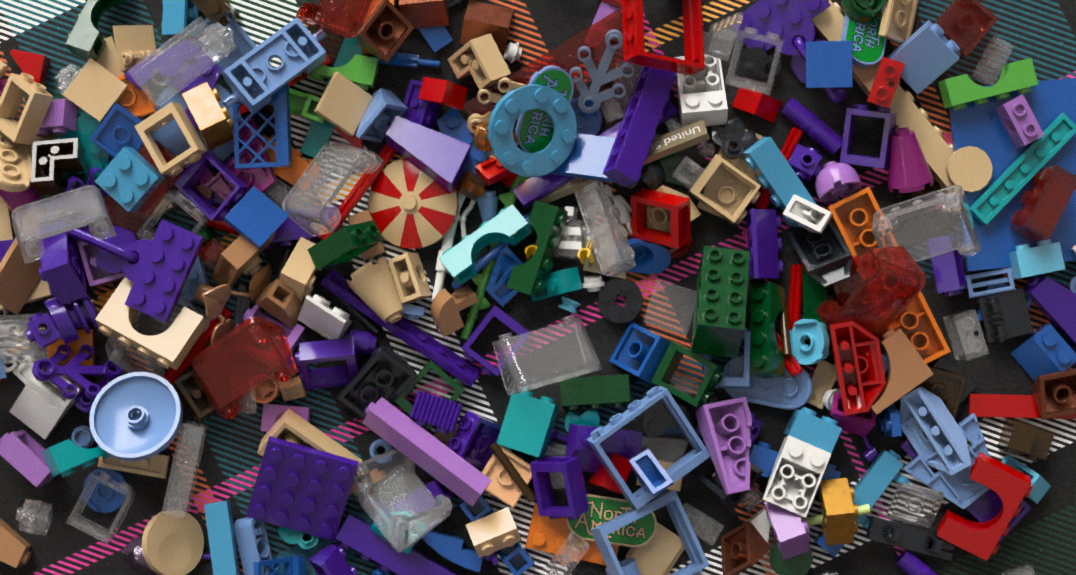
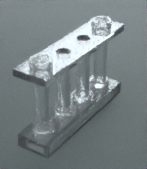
[161,420,208,519]

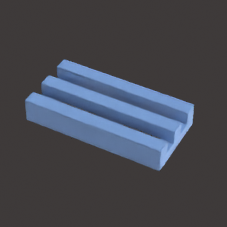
[965,267,1016,298]

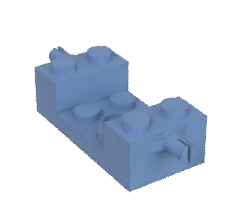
[222,17,327,114]

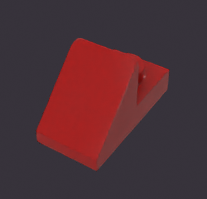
[475,157,518,188]

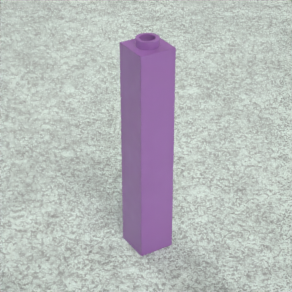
[362,397,492,506]

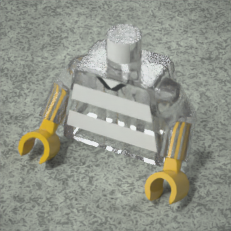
[525,206,597,264]

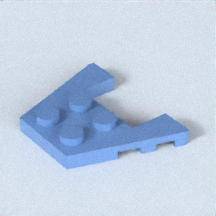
[903,413,991,509]

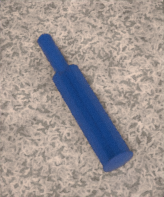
[371,52,441,68]

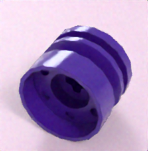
[44,294,99,345]

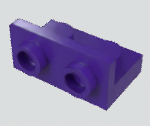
[401,79,439,129]

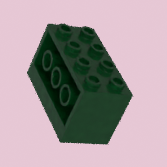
[691,246,750,358]

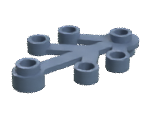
[569,29,634,113]

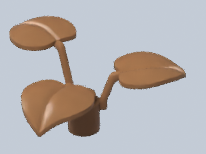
[194,263,272,355]

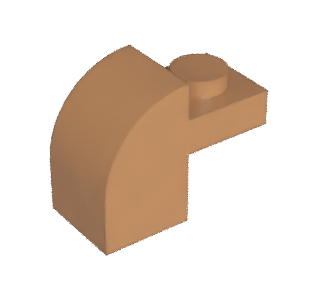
[431,286,478,337]

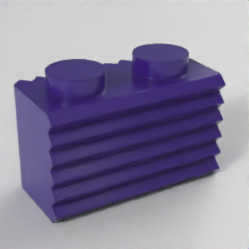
[410,390,463,434]

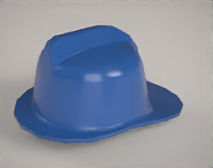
[617,238,671,274]

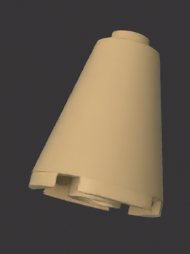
[346,258,404,324]

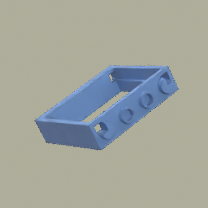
[586,386,710,510]
[590,490,709,575]

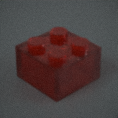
[933,0,999,57]

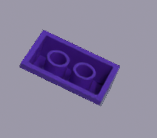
[747,209,783,280]
[565,423,643,476]
[308,544,358,575]

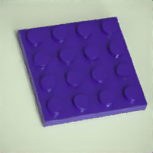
[246,436,359,541]

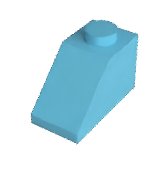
[1001,454,1051,504]

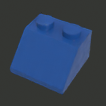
[609,322,670,386]
[1010,323,1076,382]

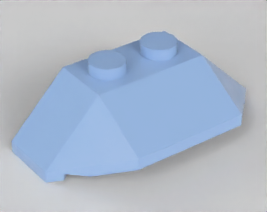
[899,386,971,476]

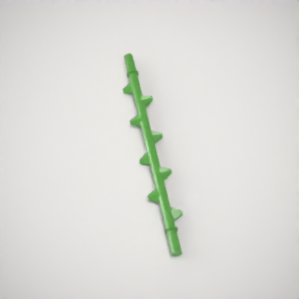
[460,151,528,340]

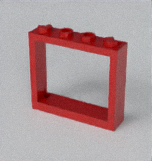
[621,0,705,76]

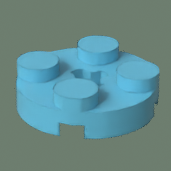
[790,319,829,365]

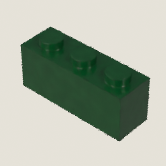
[560,374,630,410]

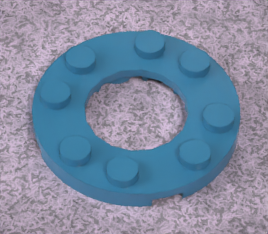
[488,84,577,177]

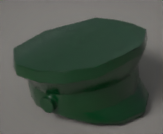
[841,0,888,24]
[769,541,813,575]

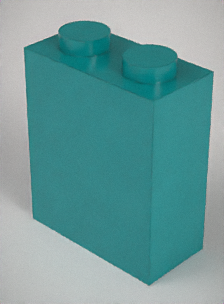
[497,389,560,458]

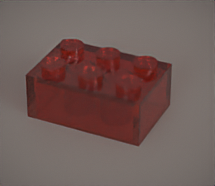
[1010,165,1076,242]

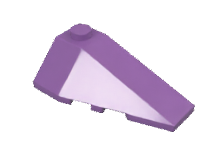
[695,397,752,495]

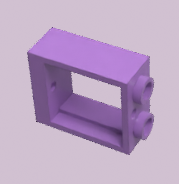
[0,429,53,488]

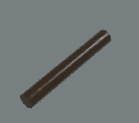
[779,293,792,358]
[489,442,536,503]

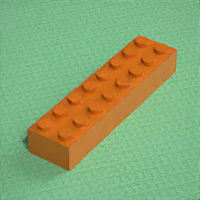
[825,187,951,364]

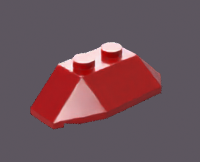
[829,321,886,416]

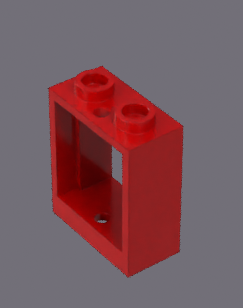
[867,57,905,108]
[630,188,691,249]

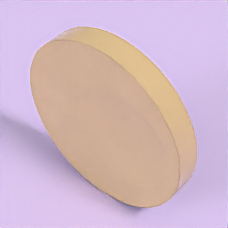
[142,510,204,575]

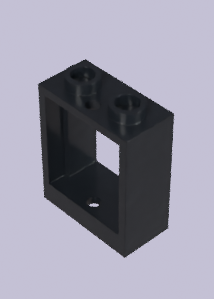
[690,449,763,508]

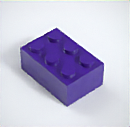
[38,221,87,305]

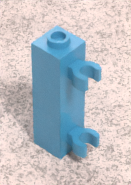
[853,449,911,529]
[204,500,240,575]

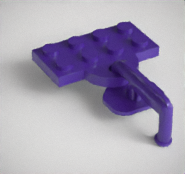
[730,0,846,103]
[66,219,205,323]

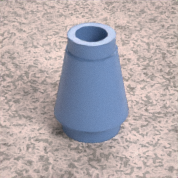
[476,190,499,223]

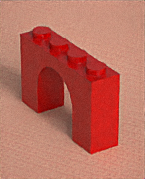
[937,452,1033,561]

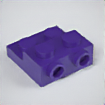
[449,411,502,468]

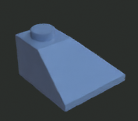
[356,88,408,142]

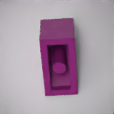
[831,393,876,437]

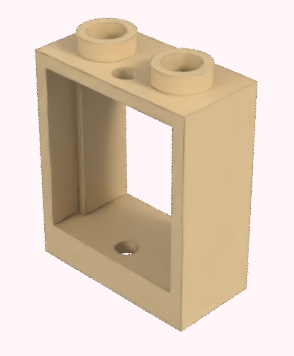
[0,73,53,145]
[134,102,207,176]
[688,154,761,224]

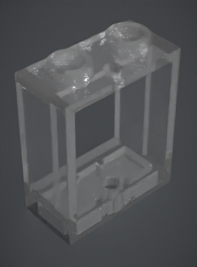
[725,26,785,95]
[136,189,210,240]
[943,309,989,360]
[66,471,137,544]

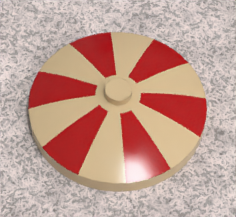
[368,158,459,249]

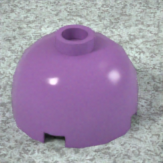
[815,161,862,203]

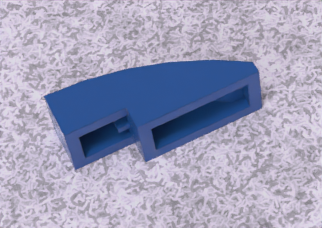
[421,529,483,572]

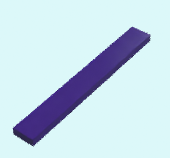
[512,100,678,209]
[320,269,482,387]

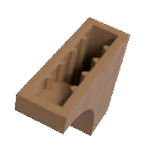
[211,233,276,289]
[871,328,933,415]

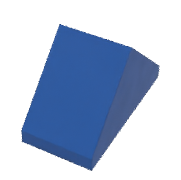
[629,449,674,496]

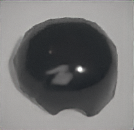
[641,161,666,190]

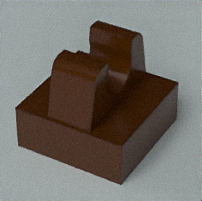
[455,170,486,201]

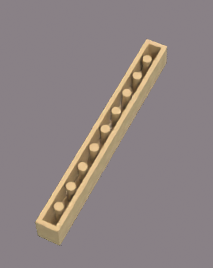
[813,0,958,196]

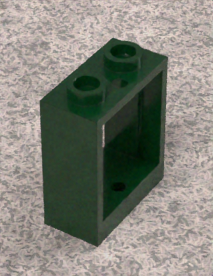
[307,220,383,270]
[651,341,725,408]
[394,360,465,431]

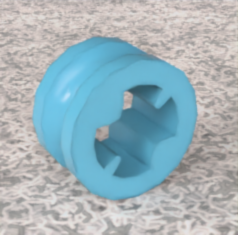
[558,296,581,314]

